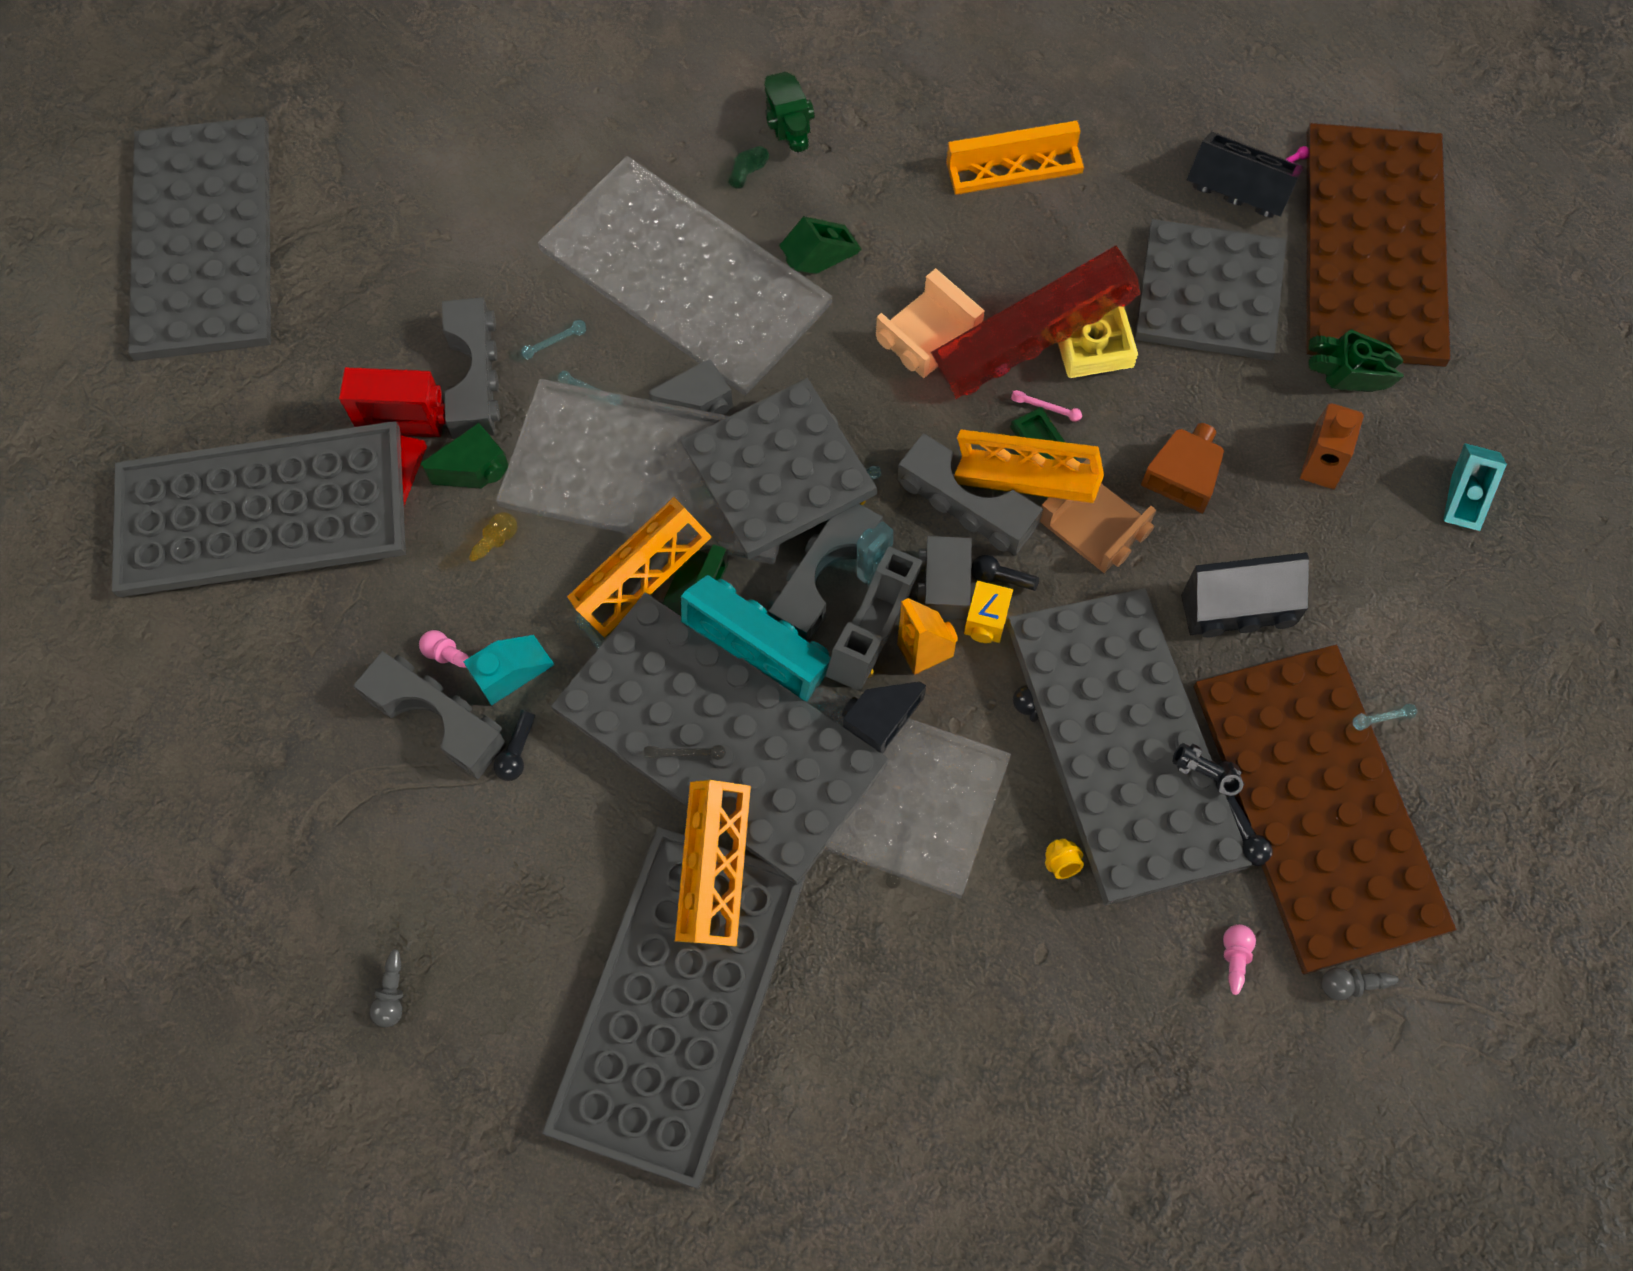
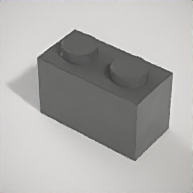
[917,536,972,620]

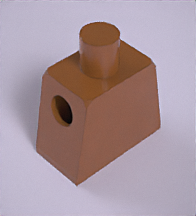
[1300,403,1364,489]
[1141,423,1224,514]

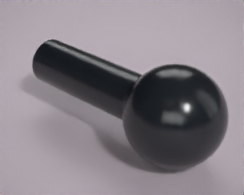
[971,555,1039,591]
[493,710,536,781]
[1227,796,1273,866]

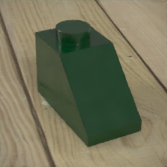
[779,216,861,274]
[420,423,510,489]

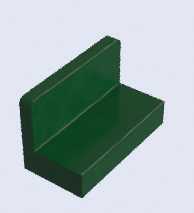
[662,544,729,616]

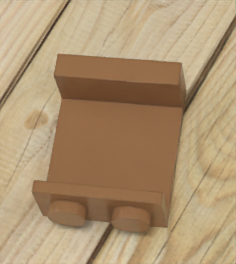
[1040,459,1156,573]

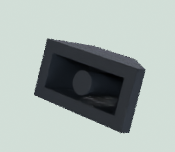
[841,681,926,754]

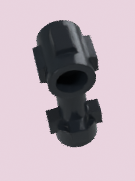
[1172,743,1245,796]

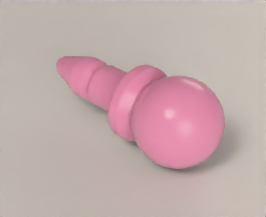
[419,630,469,668]
[1223,924,1256,995]

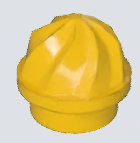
[1045,839,1084,879]

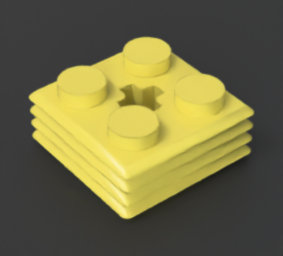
[1054,298,1138,378]

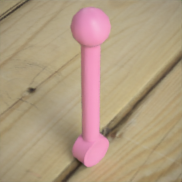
[1011,390,1082,422]

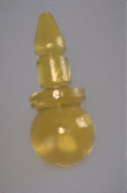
[469,512,518,562]

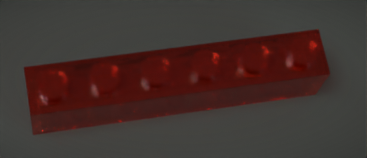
[931,245,1141,399]

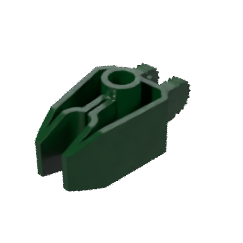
[764,72,815,153]
[1308,330,1404,392]

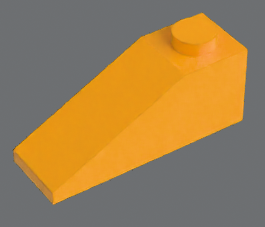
[897,598,958,675]

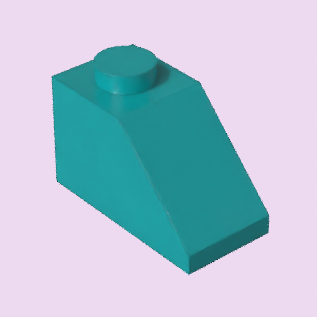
[1443,443,1507,531]
[463,635,554,706]

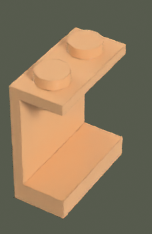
[876,268,985,378]

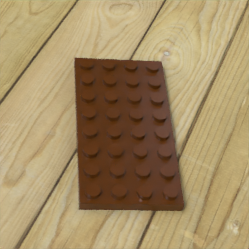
[1307,123,1450,367]
[1193,644,1457,975]

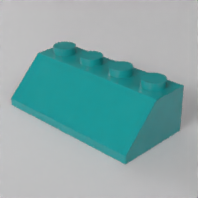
[681,575,831,702]

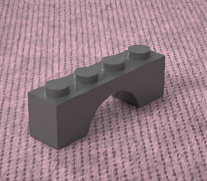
[442,297,500,439]
[897,433,1043,556]
[767,504,883,643]
[826,546,923,692]
[353,651,506,780]

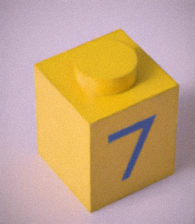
[964,581,1013,643]

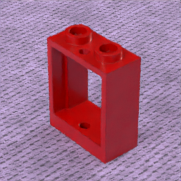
[339,367,446,437]

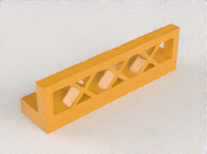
[946,121,1084,195]
[954,429,1104,503]
[567,497,712,638]
[675,780,751,946]

